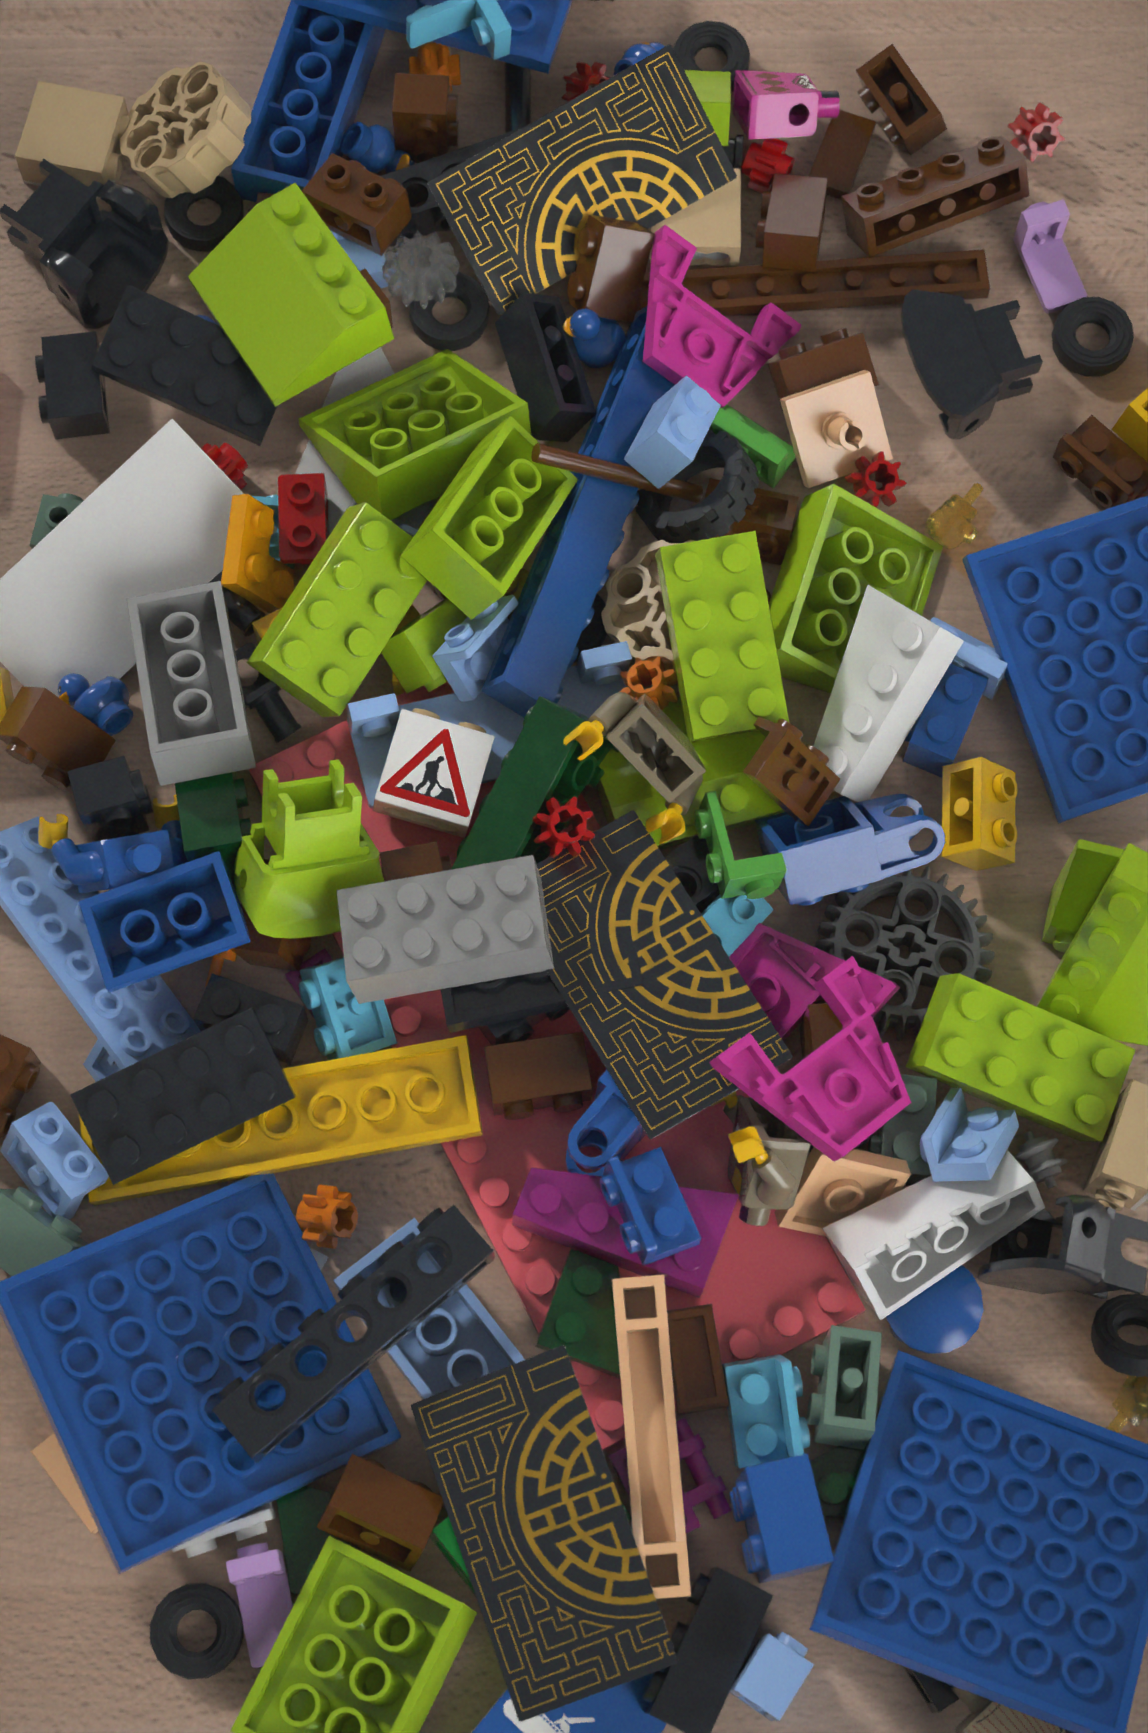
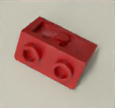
[278,473,329,566]

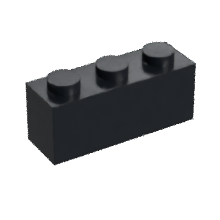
[495,293,597,442]
[642,1567,773,1733]

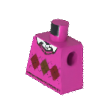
[732,70,840,139]

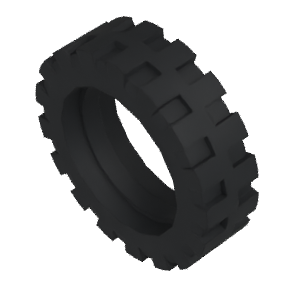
[635,430,759,543]

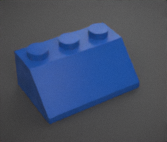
[78,851,251,993]

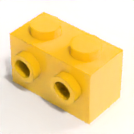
[941,757,1018,871]

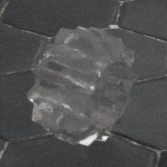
[382,229,459,310]

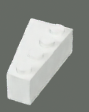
[813,585,964,802]
[822,1149,1046,1320]

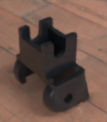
[0,159,169,329]

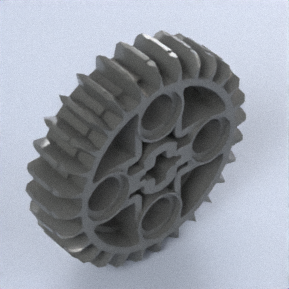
[815,866,995,1041]

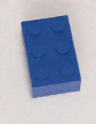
[729,1453,834,1584]

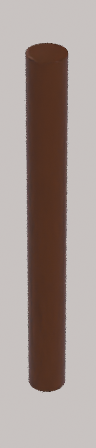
[531,443,703,503]

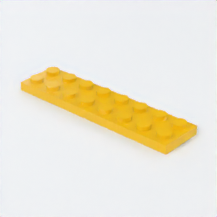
[79,1035,483,1206]

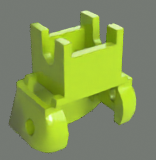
[234,759,384,939]

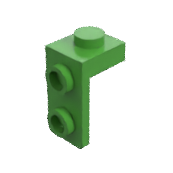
[694,791,787,899]

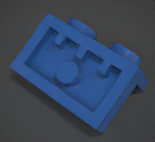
[600,1147,702,1266]

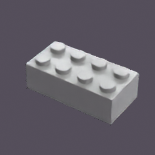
[126,581,256,786]
[337,855,554,1004]

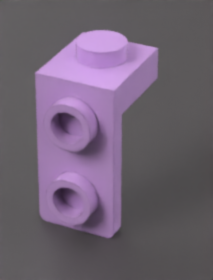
[1013,199,1087,313]
[226,1543,294,1668]

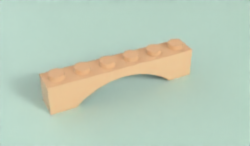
[612,1275,691,1599]

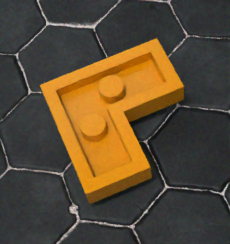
[221,494,294,613]

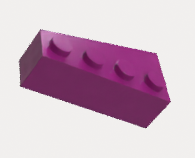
[512,1167,739,1298]

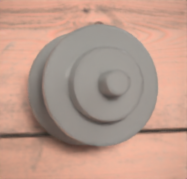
[1014,1131,1068,1189]

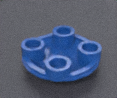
[886,1265,984,1354]

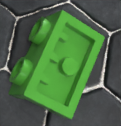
[709,405,796,489]

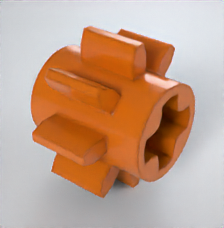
[408,43,461,94]
[619,656,678,711]
[296,1184,358,1249]

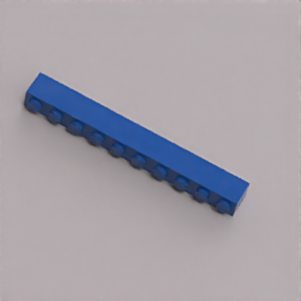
[481,306,675,718]

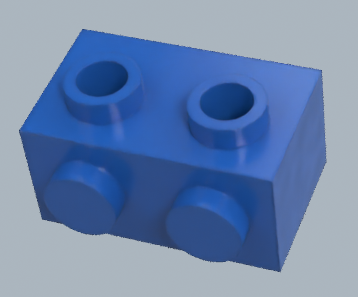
[903,664,989,778]

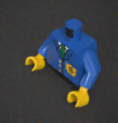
[38,794,187,894]

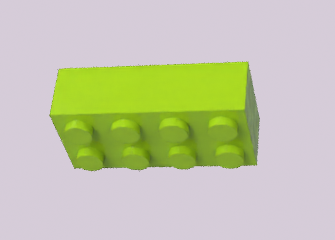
[401,416,578,620]
[246,502,427,717]
[655,531,789,742]
[906,973,1136,1142]

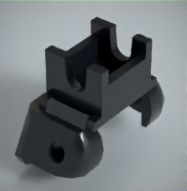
[901,289,1043,439]
[978,1194,1148,1299]

